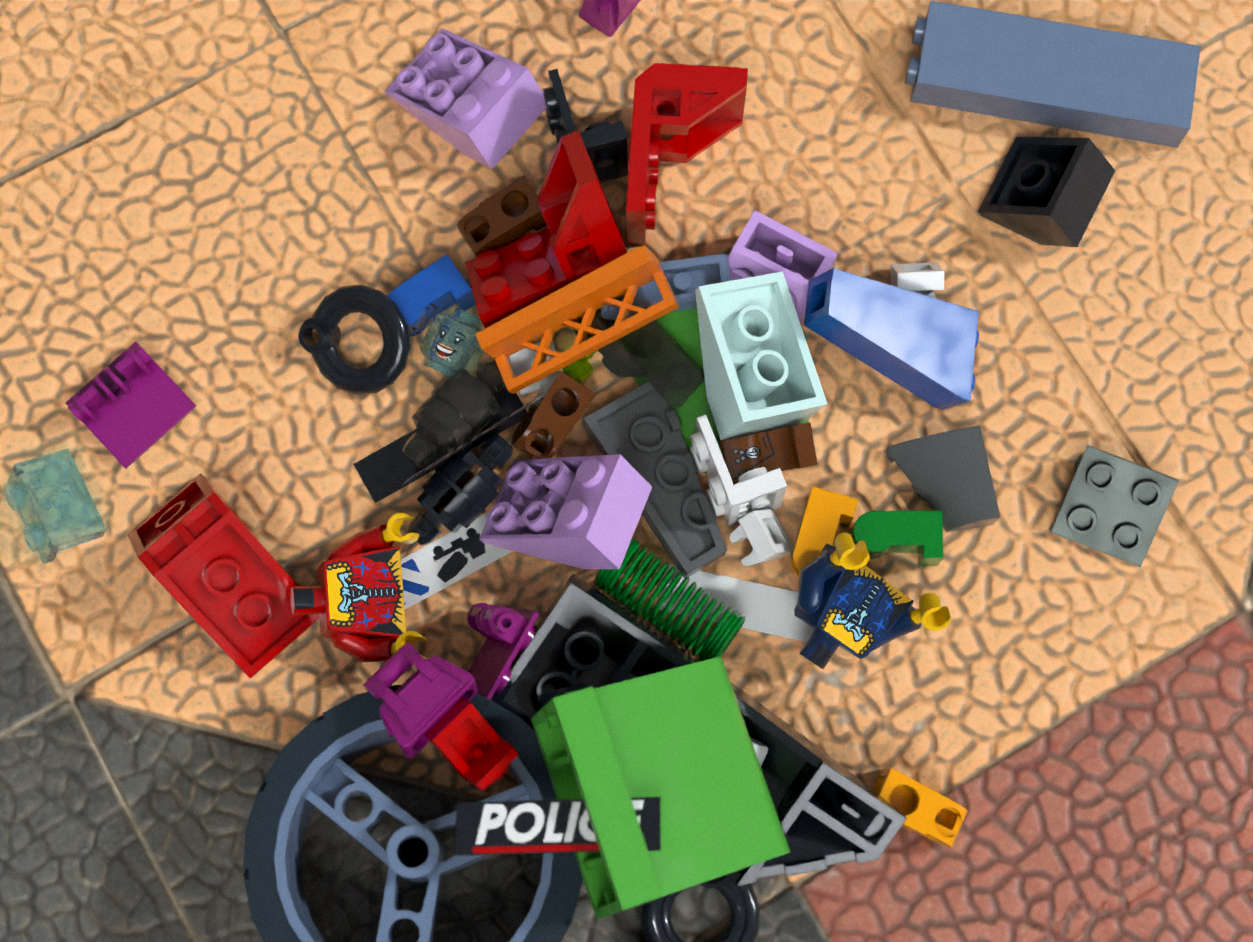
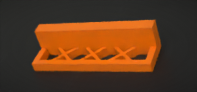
[475,244,680,394]

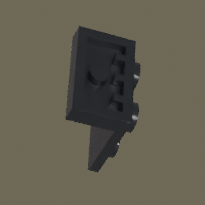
[543,69,628,183]

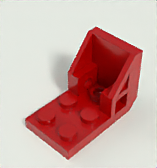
[626,63,748,245]
[465,130,627,328]
[128,473,319,679]

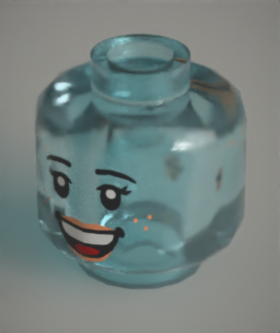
[420,308,484,380]

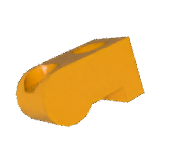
[791,486,859,578]
[872,768,967,848]

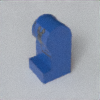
[387,254,476,337]

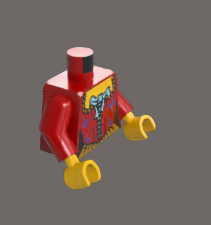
[290,513,427,662]

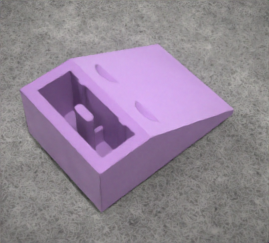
[384,28,547,169]
[728,210,838,327]
[479,454,652,569]

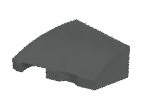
[886,425,1000,533]

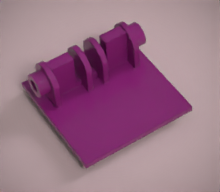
[65,341,197,469]
[467,603,540,700]

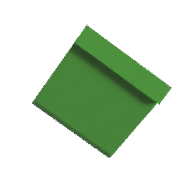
[531,657,791,920]

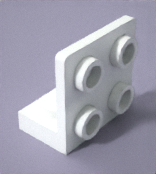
[689,415,787,527]

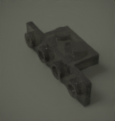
[573,296,705,408]

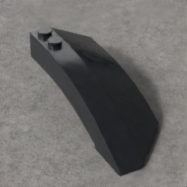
[491,574,907,886]

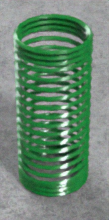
[594,538,746,661]

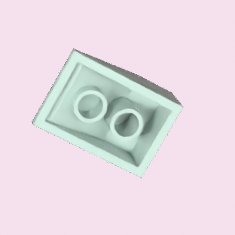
[695,271,827,440]

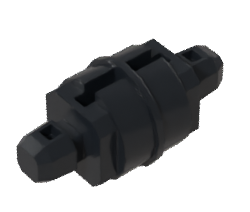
[407,434,513,546]

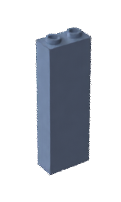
[905,0,1201,148]

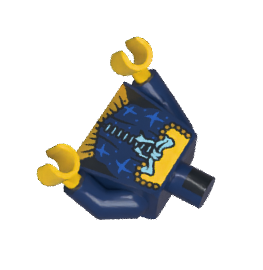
[794,533,951,669]

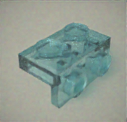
[4,449,107,564]

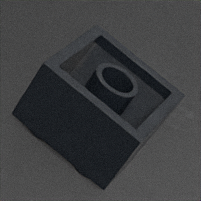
[978,137,1116,247]

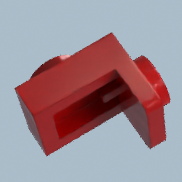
[424,698,519,790]

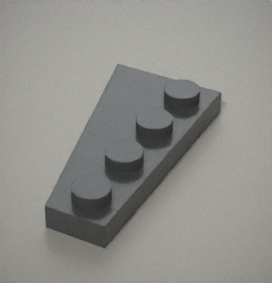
[582,374,727,579]

